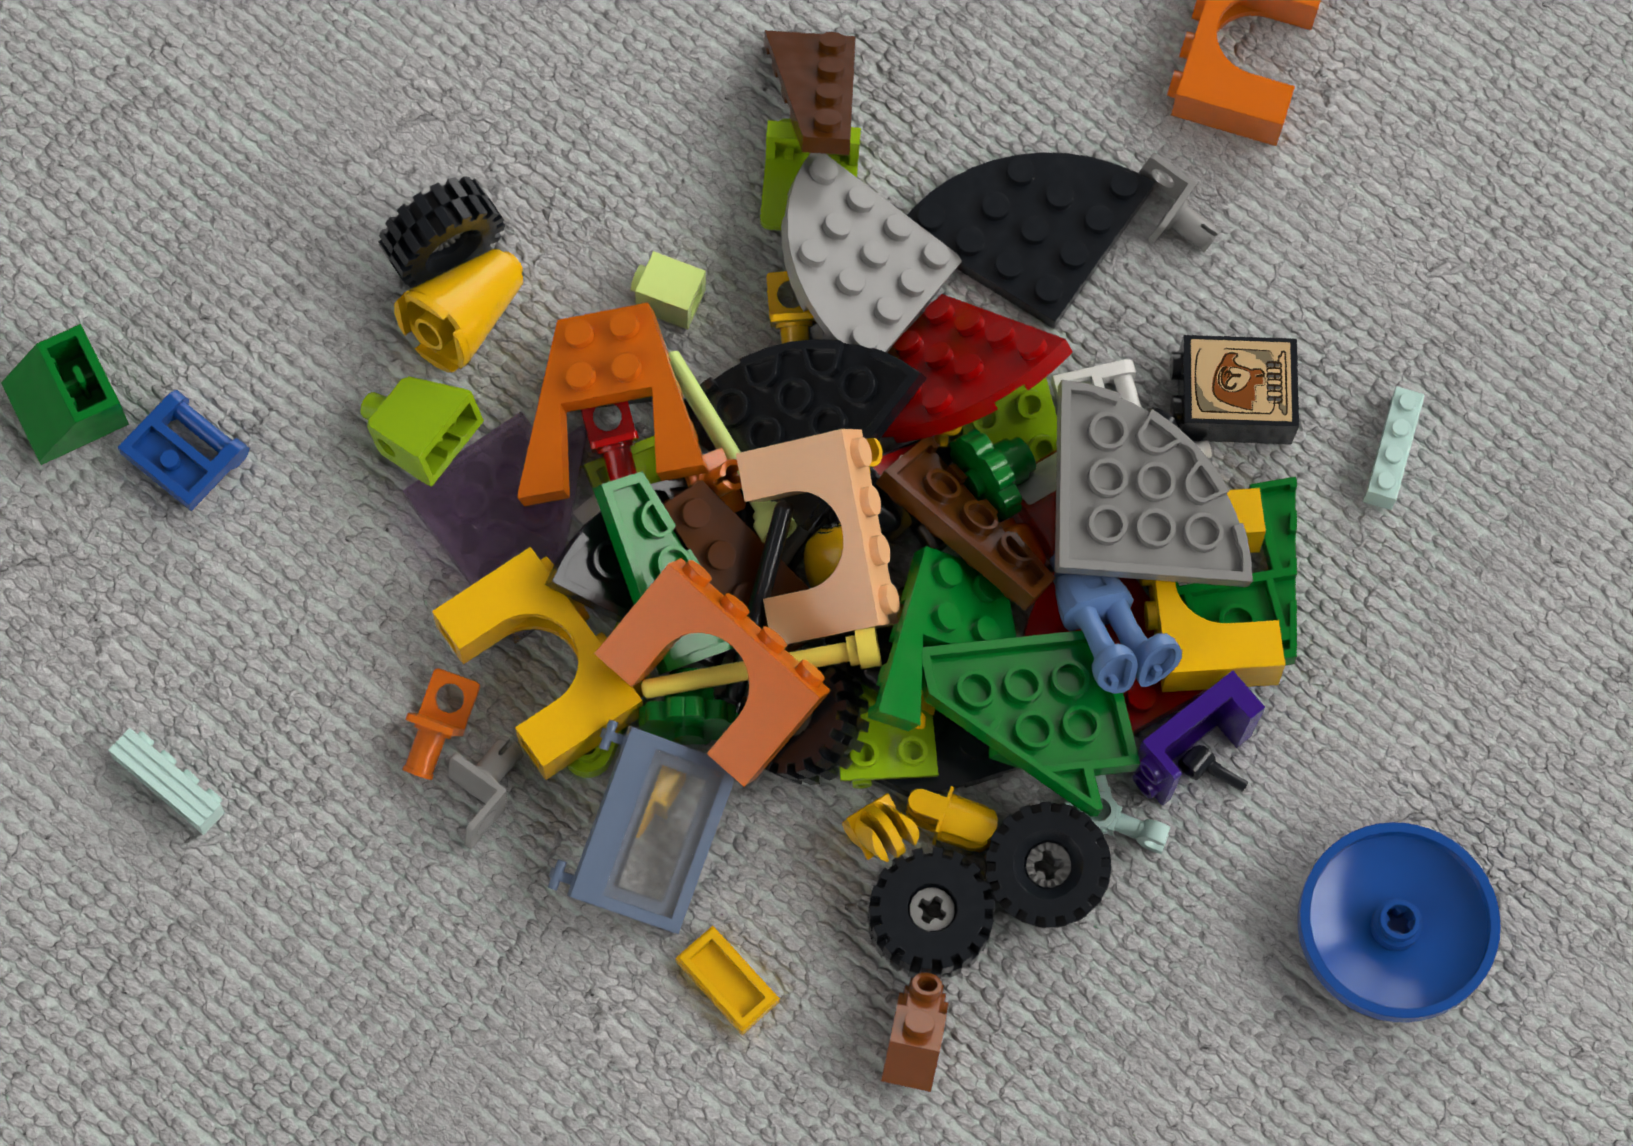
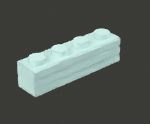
[1363,386,1425,510]
[108,728,225,835]

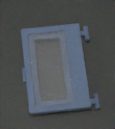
[548,719,735,934]

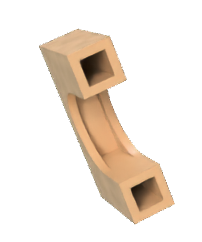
[736,429,900,646]

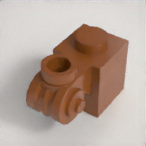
[881,972,949,1092]

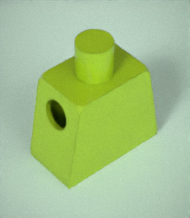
[360,376,484,487]

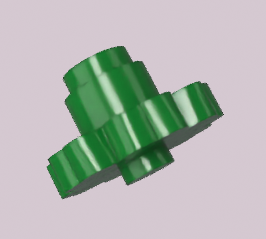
[950,429,1036,524]
[639,668,738,745]

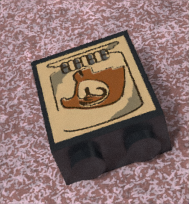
[1170,335,1299,444]

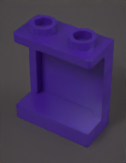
[1132,671,1266,805]

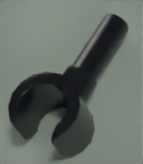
[1178,745,1248,792]

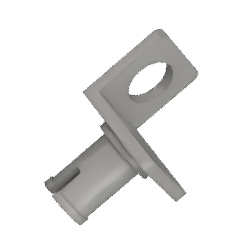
[1139,153,1222,253]
[448,735,524,849]

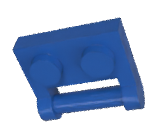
[118,390,250,511]

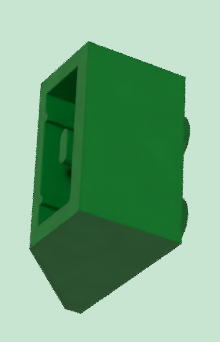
[1,324,129,465]

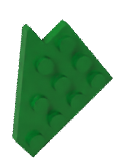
[922,628,1140,817]

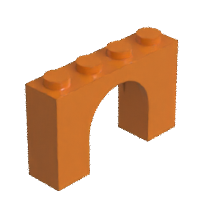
[1167,0,1321,146]
[594,558,831,787]

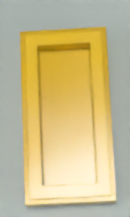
[675,926,780,1035]

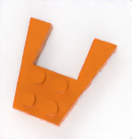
[517,302,709,506]

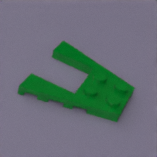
[1147,476,1297,666]
[867,546,1021,769]

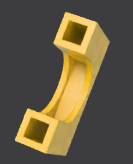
[1139,488,1285,692]
[432,547,644,780]

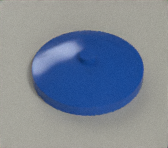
[1297,822,1501,1023]

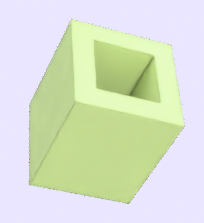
[630,251,706,330]

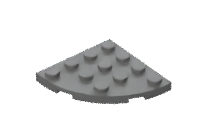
[781,153,962,353]
[1055,380,1253,587]

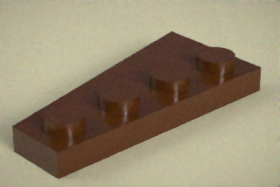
[764,30,856,155]
[875,436,1056,611]
[663,480,810,652]

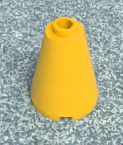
[394,249,524,373]

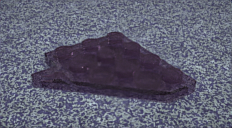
[402,412,587,644]

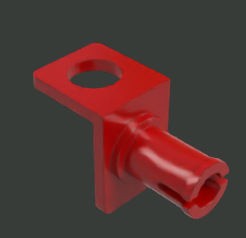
[581,401,639,481]

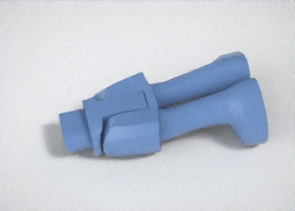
[1049,554,1182,693]

